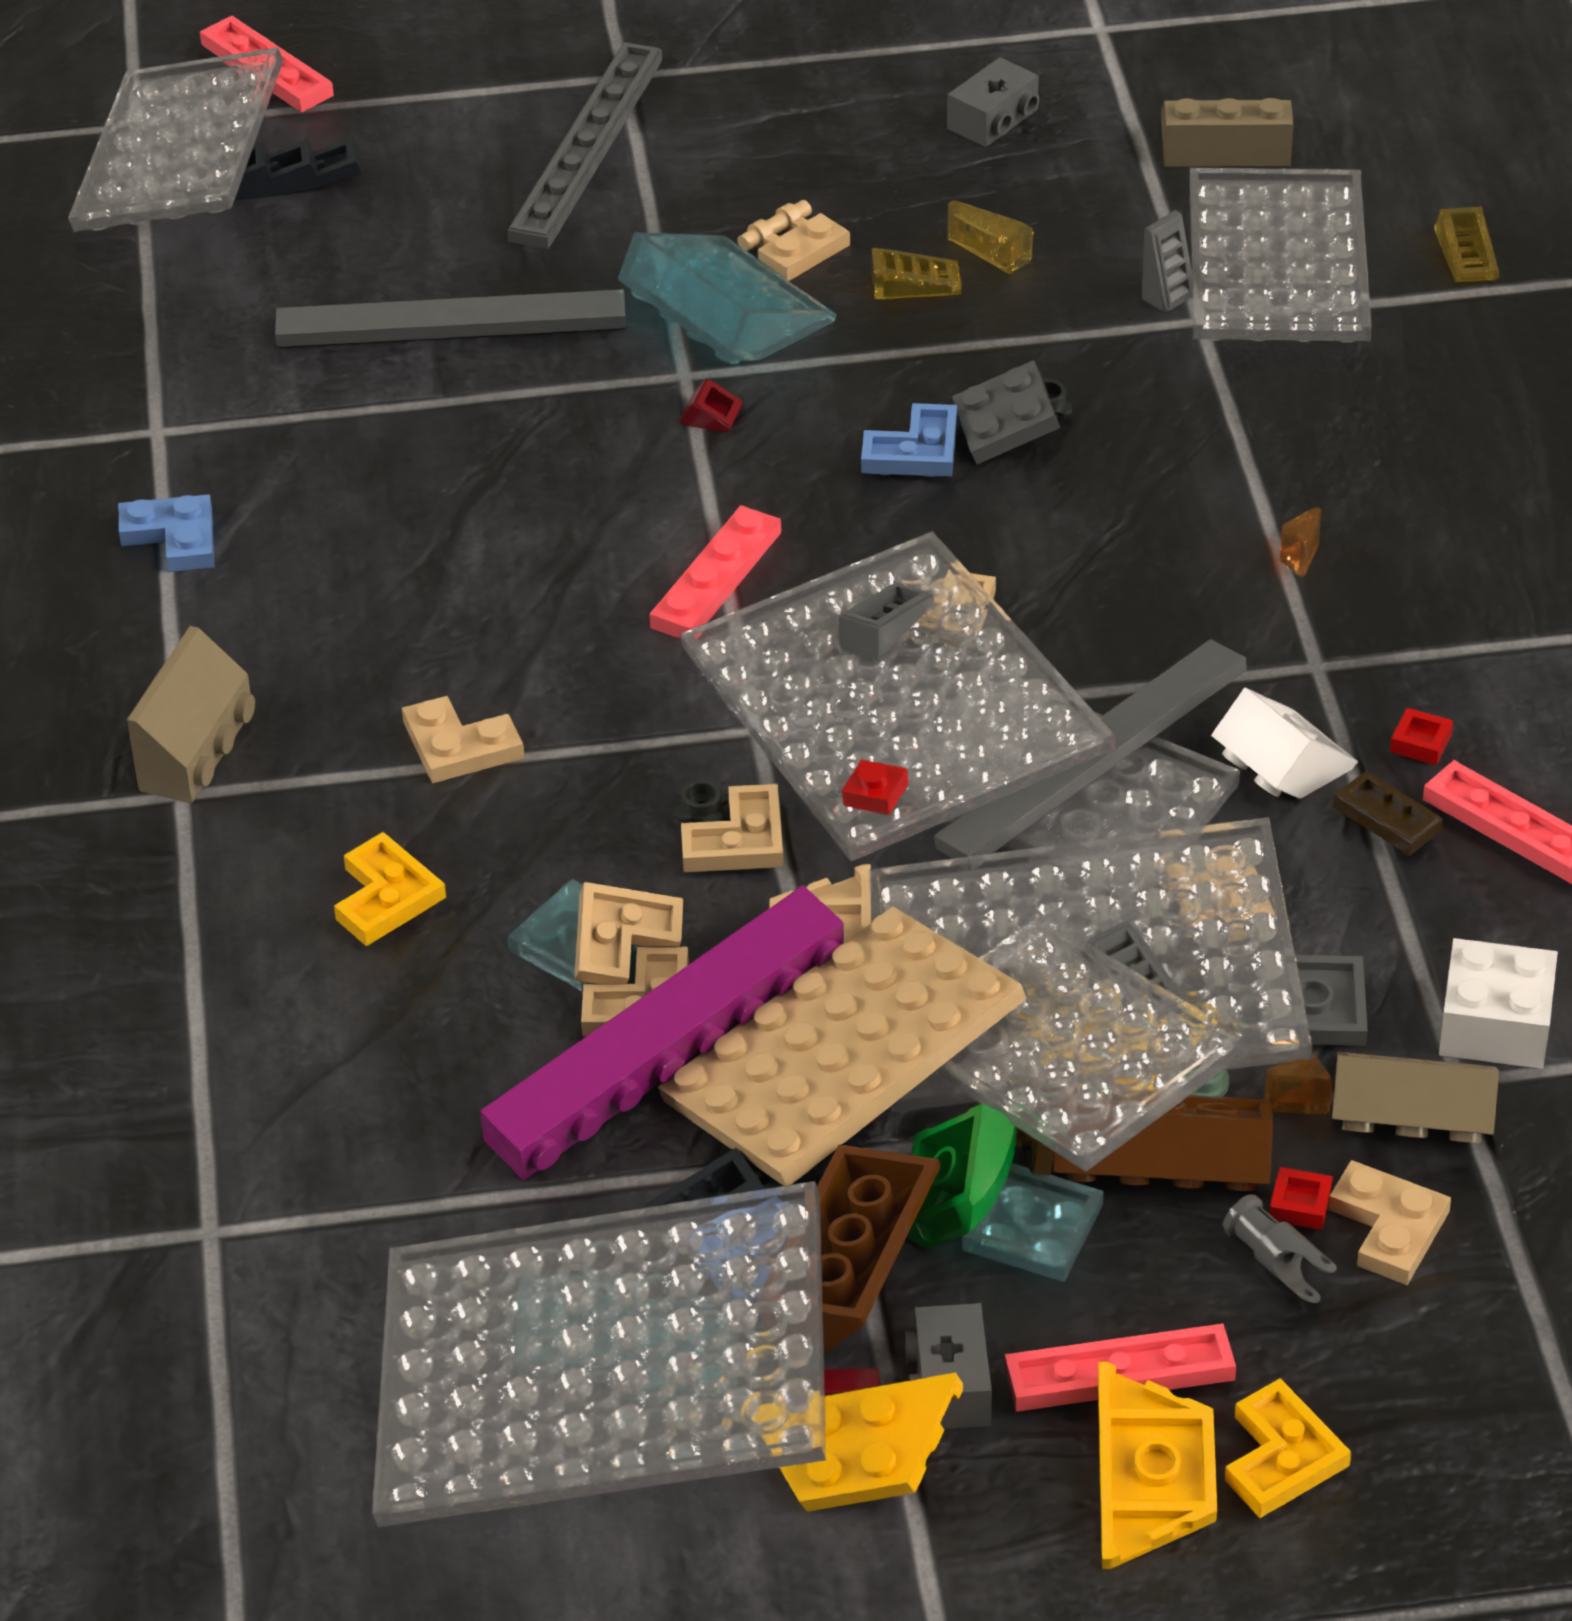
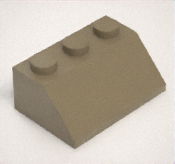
[1161,98,1293,167]
[127,626,255,804]
[1332,1052,1499,1143]

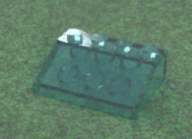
[618,232,837,364]

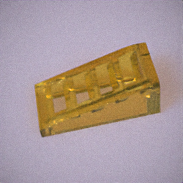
[948,200,1033,275]
[1435,206,1499,282]
[871,248,962,299]

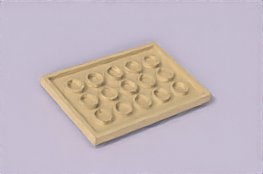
[658,906,1026,1188]

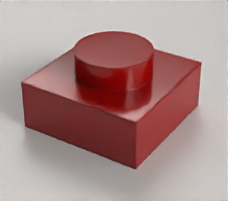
[1390,708,1453,765]
[841,759,909,815]
[1269,1167,1333,1230]

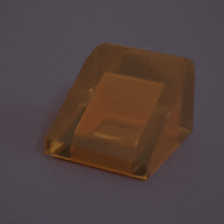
[1280,507,1321,577]
[1265,1053,1332,1115]

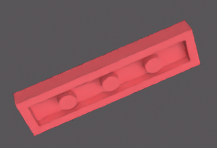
[200,16,334,113]
[649,505,781,642]
[1423,760,1572,884]
[1005,1323,1236,1412]

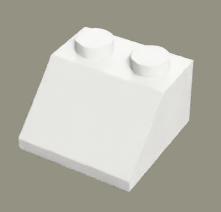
[1211,688,1358,799]

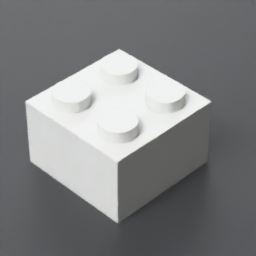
[1439,938,1558,1069]

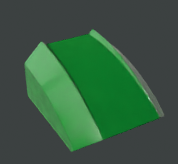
[906,1103,1018,1250]

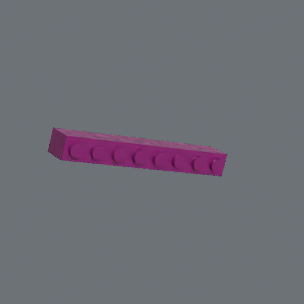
[480,885,844,1180]

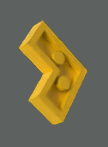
[334,832,446,946]
[1225,1378,1351,1518]

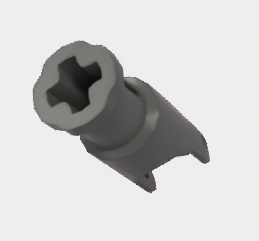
[1223,1194,1337,1303]

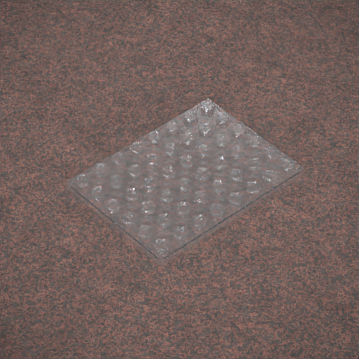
[680,531,1115,862]
[867,817,1313,1113]
[372,1181,826,1527]

